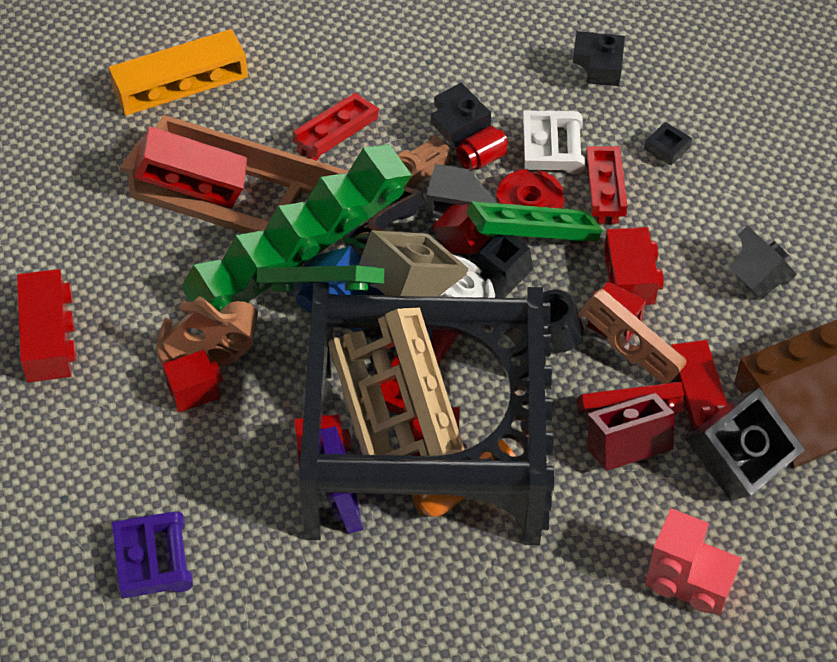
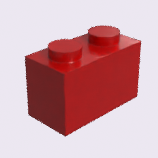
[603,227,664,305]

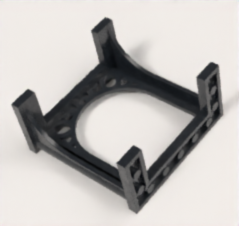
[299,283,554,545]

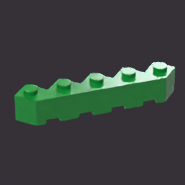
[181,144,412,312]

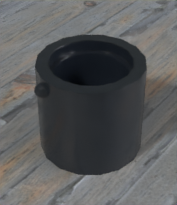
[543,289,584,353]

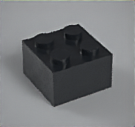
[685,388,805,501]

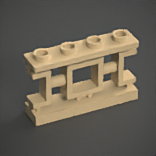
[328,308,465,456]

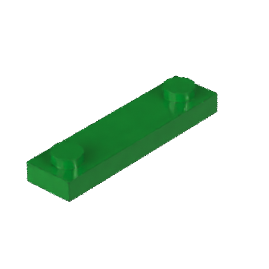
[466,201,603,242]
[257,265,385,292]

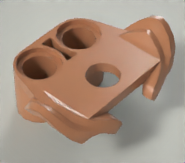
[156,296,258,367]

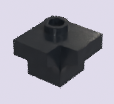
[573,31,625,86]
[430,82,491,147]
[729,225,797,299]
[470,234,533,298]

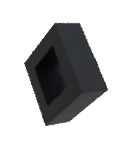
[644,122,692,166]

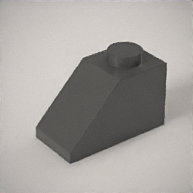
[426,164,496,219]

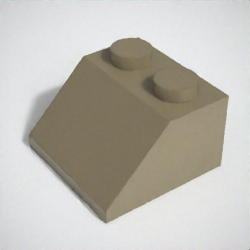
[359,230,469,297]

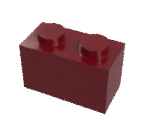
[588,393,675,471]

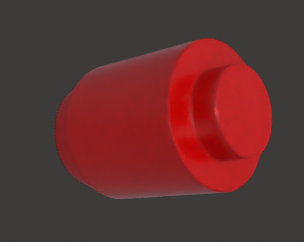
[456,126,508,170]

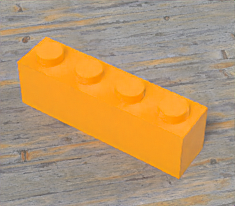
[108,29,248,116]

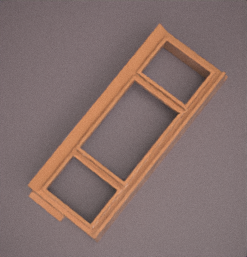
[120,115,349,256]

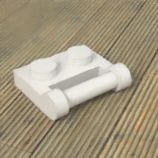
[523,111,585,175]

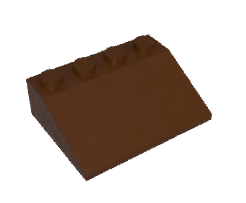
[734,319,837,469]

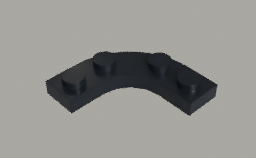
[342,187,426,257]

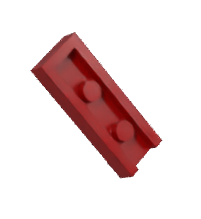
[292,93,379,161]
[586,146,628,224]
[671,340,727,432]
[576,382,684,416]

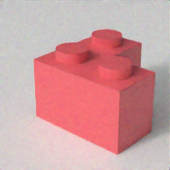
[645,508,742,616]

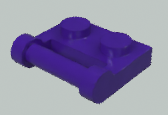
[112,512,193,599]

